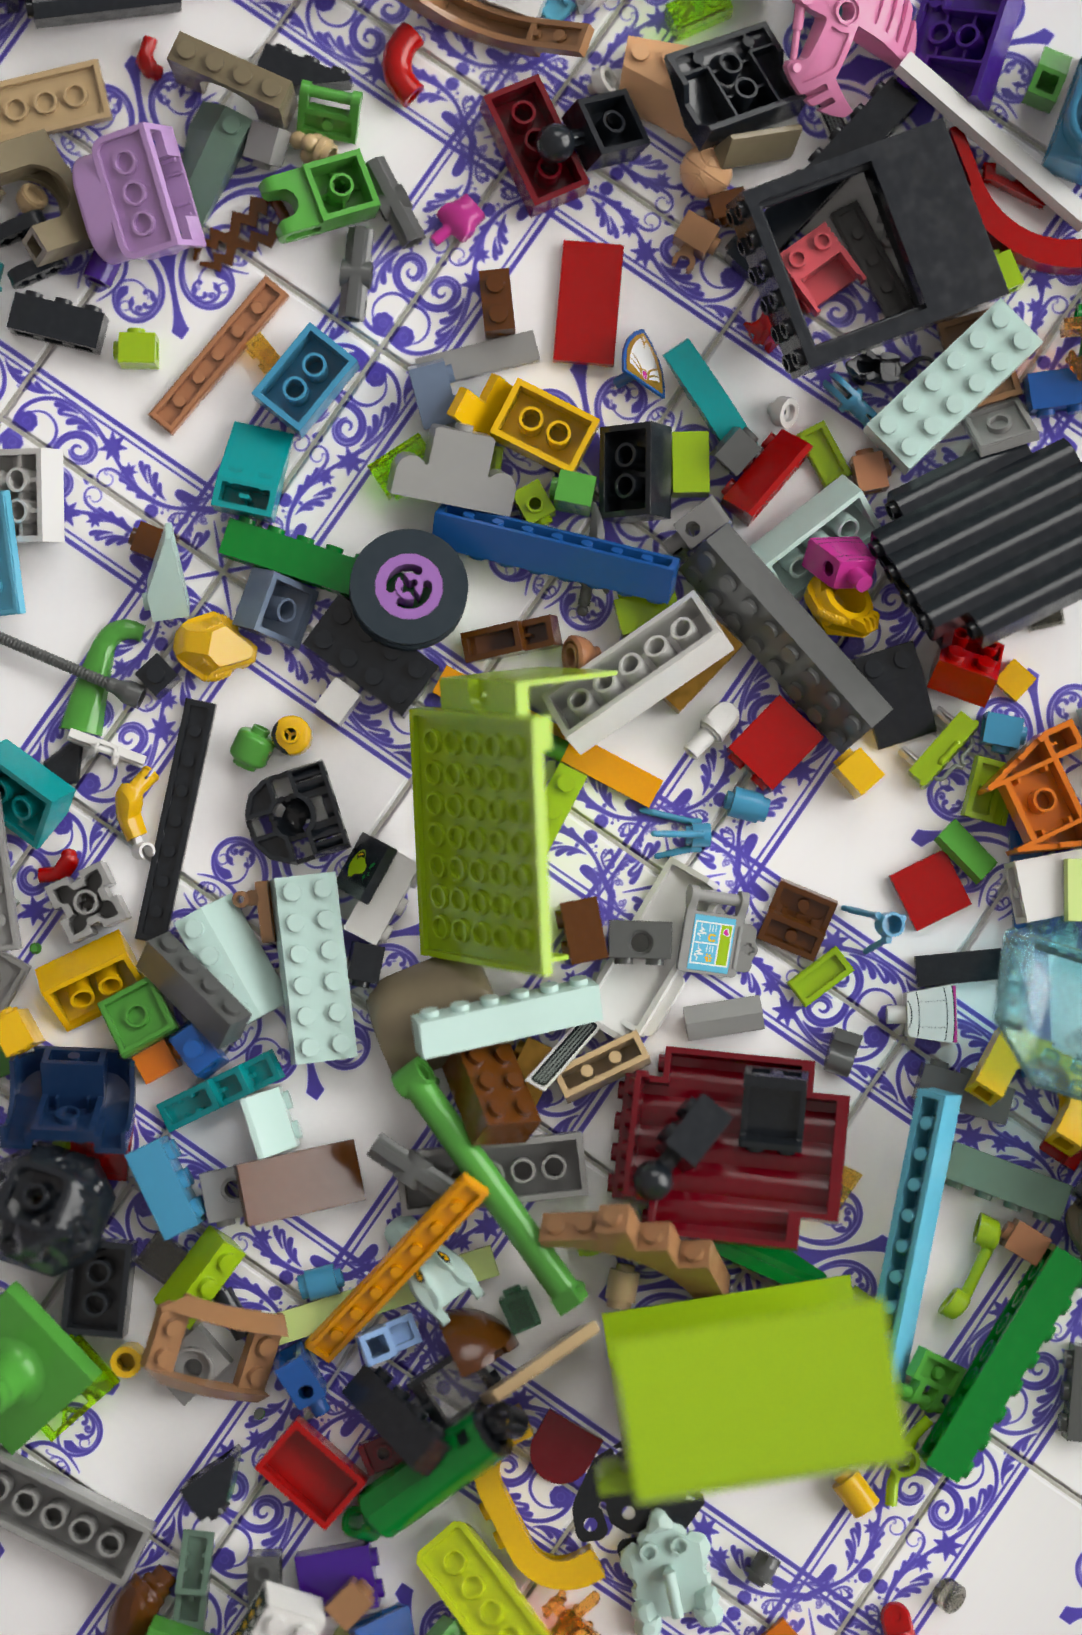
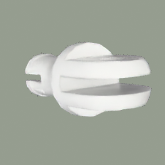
[683,701,740,760]

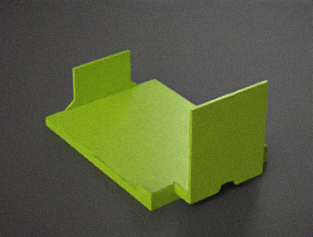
[409,666,618,977]

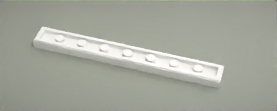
[894,51,1082,232]

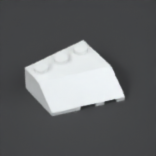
[0,448,65,543]

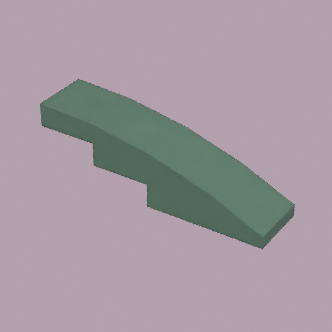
[173,1529,215,1631]

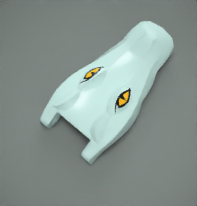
[384,1215,485,1327]

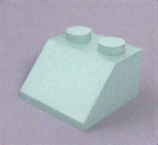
[240,1085,303,1160]

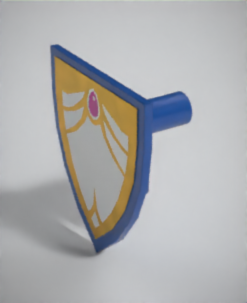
[613,329,665,399]

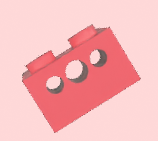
[780,221,867,317]

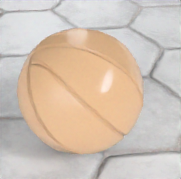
[679,146,733,199]

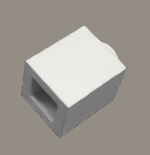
[314,677,363,727]

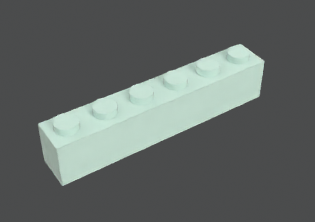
[411,975,603,1060]

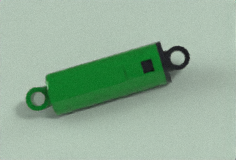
[341,1402,529,1542]

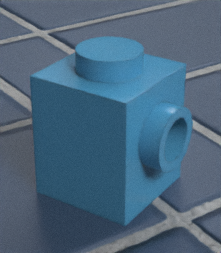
[978,711,1028,755]

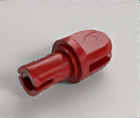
[880,1601,915,1635]

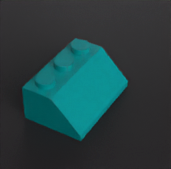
[0,739,76,849]

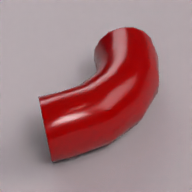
[381,21,424,108]

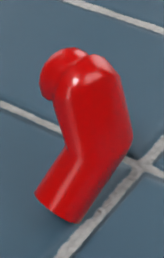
[136,35,164,81]
[38,848,79,883]

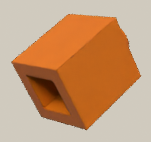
[131,1038,183,1085]

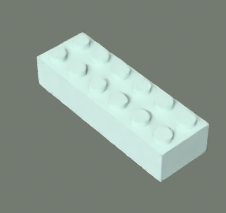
[862,298,1043,475]
[269,871,358,1065]

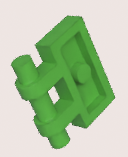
[898,1345,967,1414]

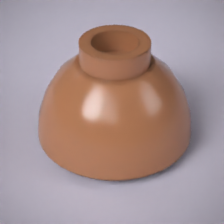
[562,635,602,668]

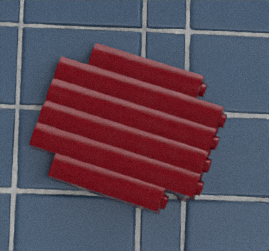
[607,1046,850,1252]

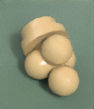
[289,131,338,164]

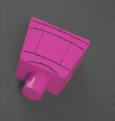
[802,536,876,592]

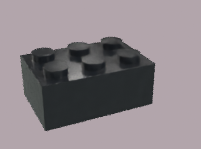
[599,421,672,524]
[61,1237,138,1339]

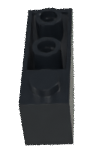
[257,43,353,96]

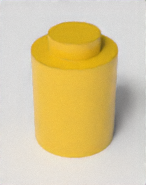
[110,1341,145,1378]
[832,1470,880,1519]

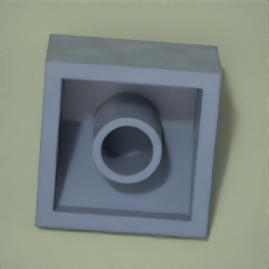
[232,567,319,649]

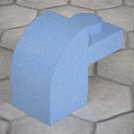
[355,1312,423,1367]

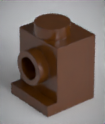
[703,186,744,228]

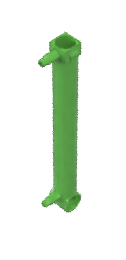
[391,1056,589,1316]

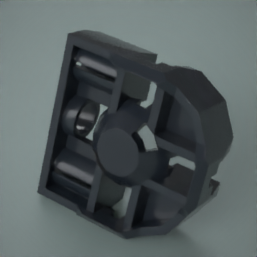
[244,759,352,865]

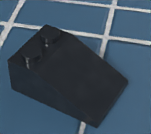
[851,640,937,750]

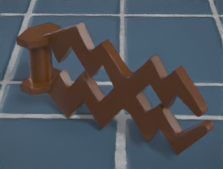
[192,196,291,272]

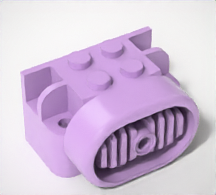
[72,122,207,265]

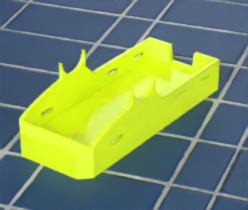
[416,1521,552,1635]

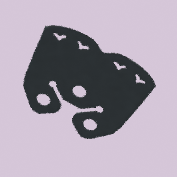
[572,1441,705,1558]

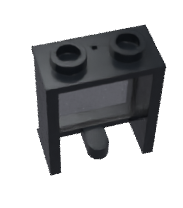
[406,1353,502,1430]

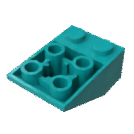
[211,421,294,524]

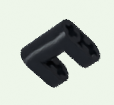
[0,209,66,289]

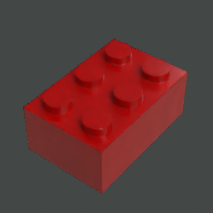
[254,1414,369,1531]

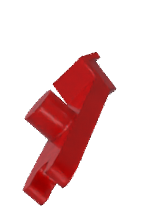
[981,162,1046,210]

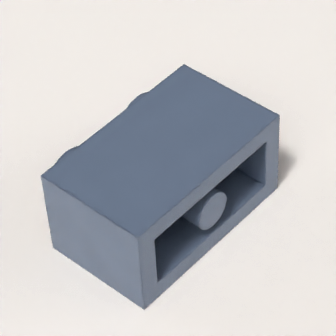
[407,358,456,430]

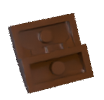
[757,877,838,962]

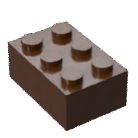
[442,1044,542,1146]

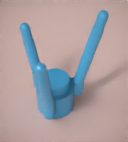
[639,807,711,859]
[841,905,907,954]

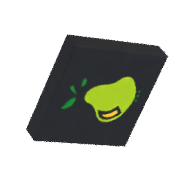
[337,832,398,905]

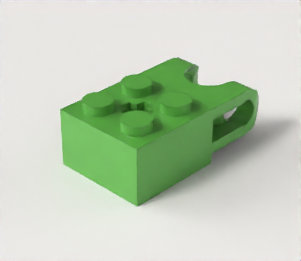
[258,148,381,244]

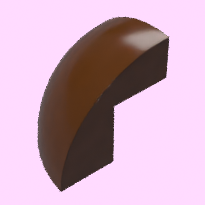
[438,1308,519,1379]

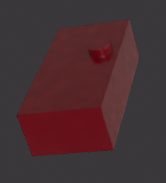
[480,74,590,218]

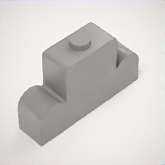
[386,422,516,517]

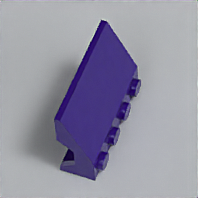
[896,0,1024,111]

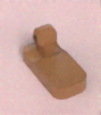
[232,880,277,943]

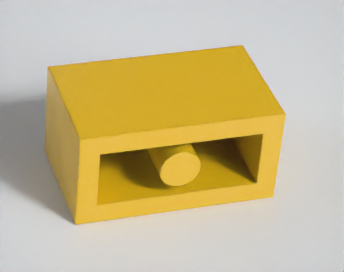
[831,747,885,799]
[0,1006,46,1057]

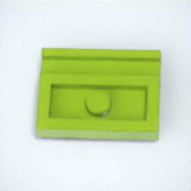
[960,755,1009,826]

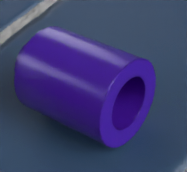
[83,249,122,288]

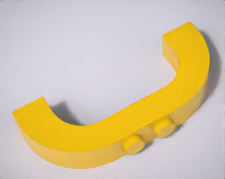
[475,1403,605,1590]

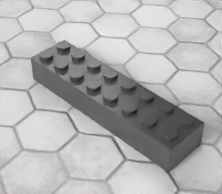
[679,523,893,754]

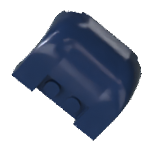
[0,1046,136,1154]

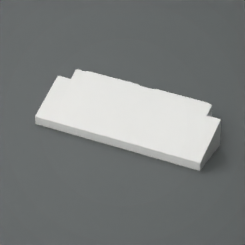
[595,856,726,1039]

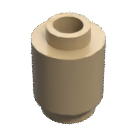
[605,1263,640,1310]

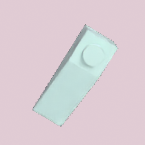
[142,522,190,622]

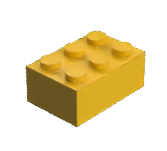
[490,378,600,474]

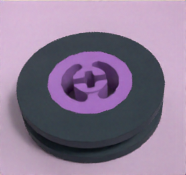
[349,529,468,651]

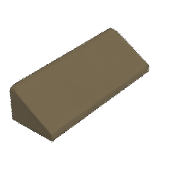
[714,124,803,169]

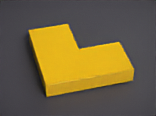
[446,373,513,435]

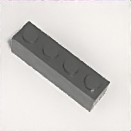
[136,931,252,1050]

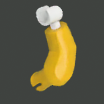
[115,766,159,860]

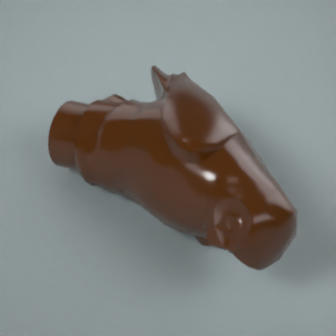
[104,1563,177,1635]

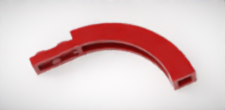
[948,126,1082,275]

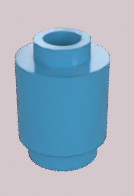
[723,786,771,823]
[297,1263,345,1301]

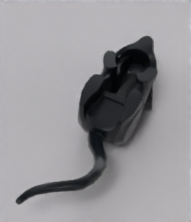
[845,350,935,386]

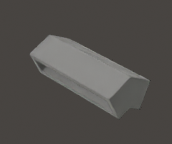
[683,995,765,1041]

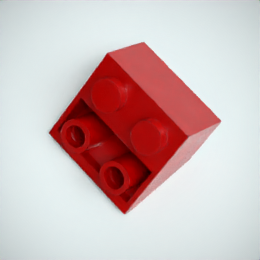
[927,628,1005,708]

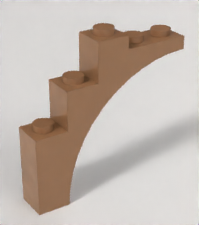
[539,1204,731,1299]

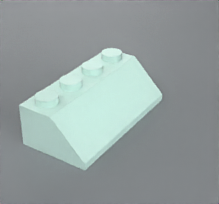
[749,474,881,599]
[174,893,284,1026]

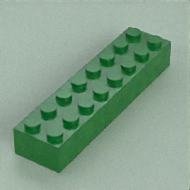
[918,1243,1082,1484]

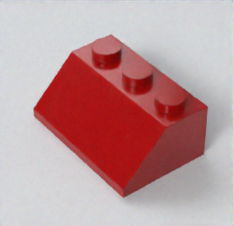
[720,429,813,527]

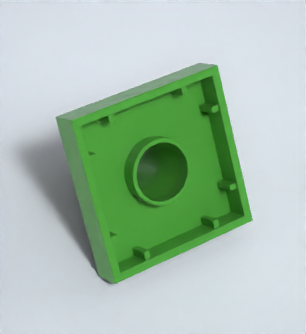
[0,1280,103,1455]

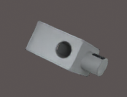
[663,495,734,557]

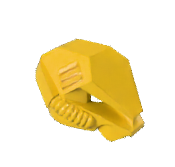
[804,576,880,638]
[173,611,258,682]

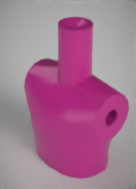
[430,193,485,246]

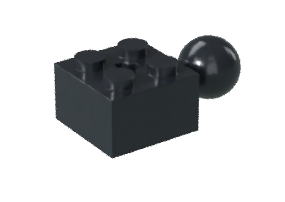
[536,88,651,172]
[632,1093,733,1201]

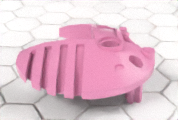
[783,0,917,118]

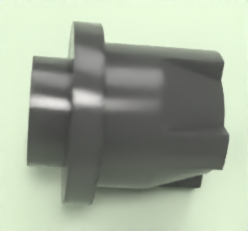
[744,1549,781,1588]

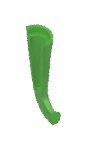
[59,619,146,737]

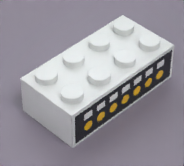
[233,1580,326,1635]

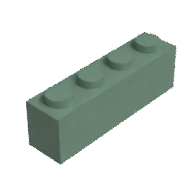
[945,1141,1073,1224]

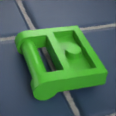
[296,79,363,145]

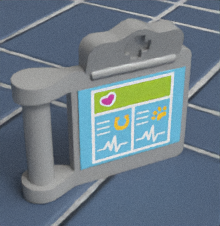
[676,884,758,978]

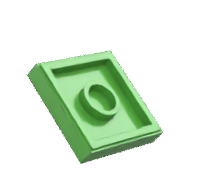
[97,977,180,1059]

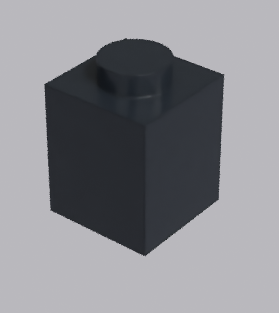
[134,653,182,700]
[347,941,385,989]

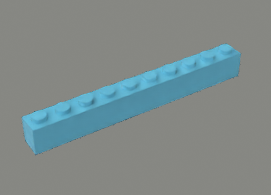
[876,1087,962,1400]

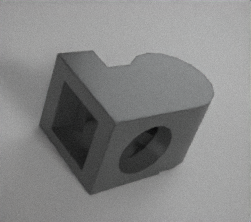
[823,1027,863,1077]

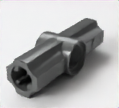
[365,155,426,250]
[338,226,375,323]
[366,1132,456,1201]

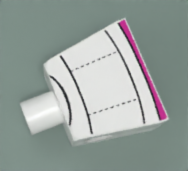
[886,984,958,1044]

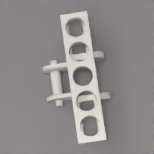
[67,728,147,769]

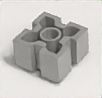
[44,861,132,944]

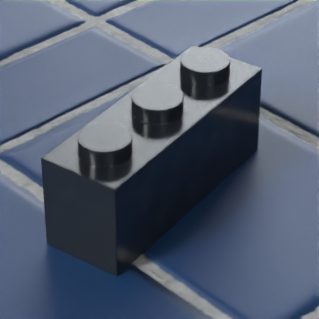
[6,290,109,355]

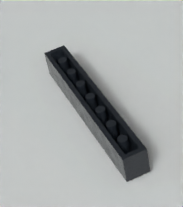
[724,76,919,285]

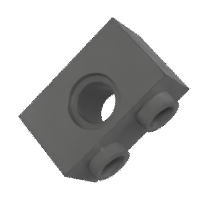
[608,920,672,965]

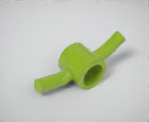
[885,1415,934,1507]

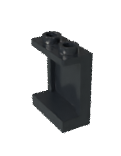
[738,1065,809,1156]

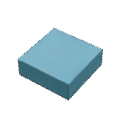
[542,0,577,21]

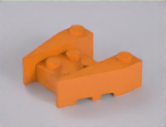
[977,718,1082,856]

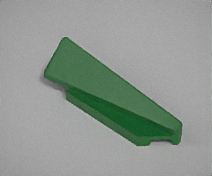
[714,1243,827,1284]

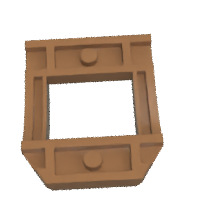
[140,1293,289,1403]

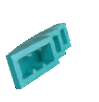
[662,338,758,444]
[156,1049,286,1133]

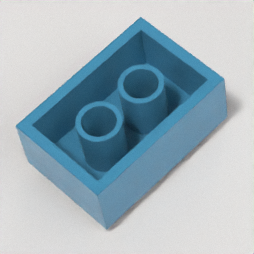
[251,322,360,439]
[124,1135,207,1241]

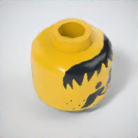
[271,715,313,757]

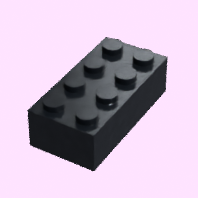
[302,594,440,719]

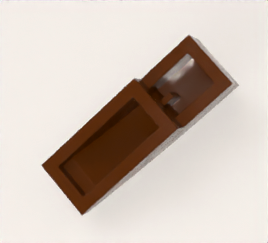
[460,614,563,664]

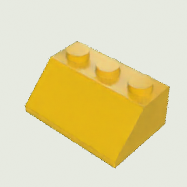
[35,929,145,1032]

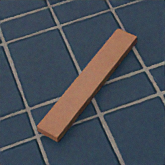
[148,275,290,436]

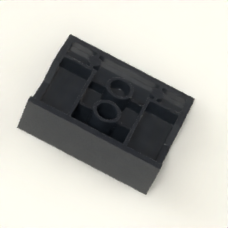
[664,21,807,151]

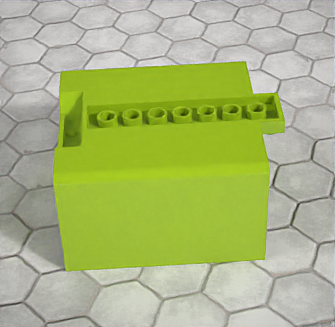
[594,1274,909,1505]

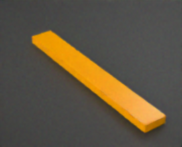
[432,665,663,808]
[305,1172,489,1364]

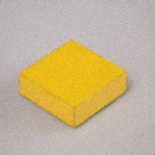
[996,659,1037,702]

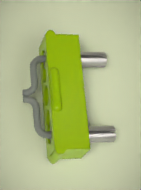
[898,706,979,790]

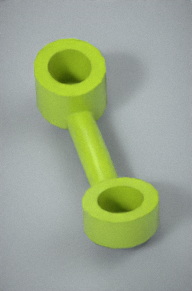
[938,1212,1001,1319]

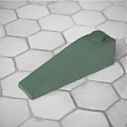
[182,101,252,229]

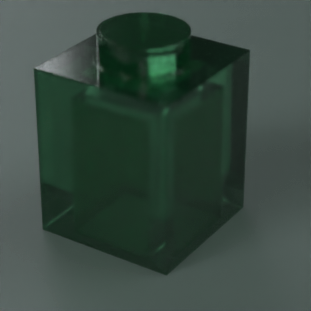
[498,1283,542,1336]

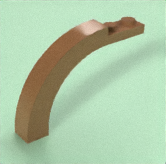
[399,0,595,58]

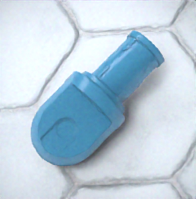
[823,372,878,427]

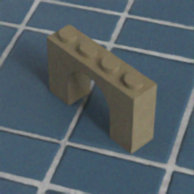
[167,31,298,130]
[0,129,94,267]

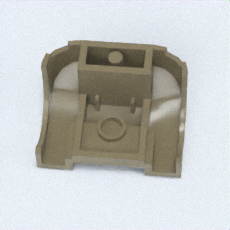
[366,957,515,1074]

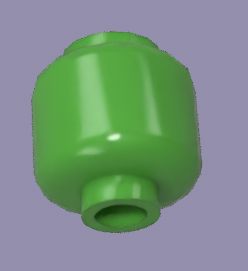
[230,723,275,772]

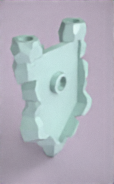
[620,1507,723,1635]

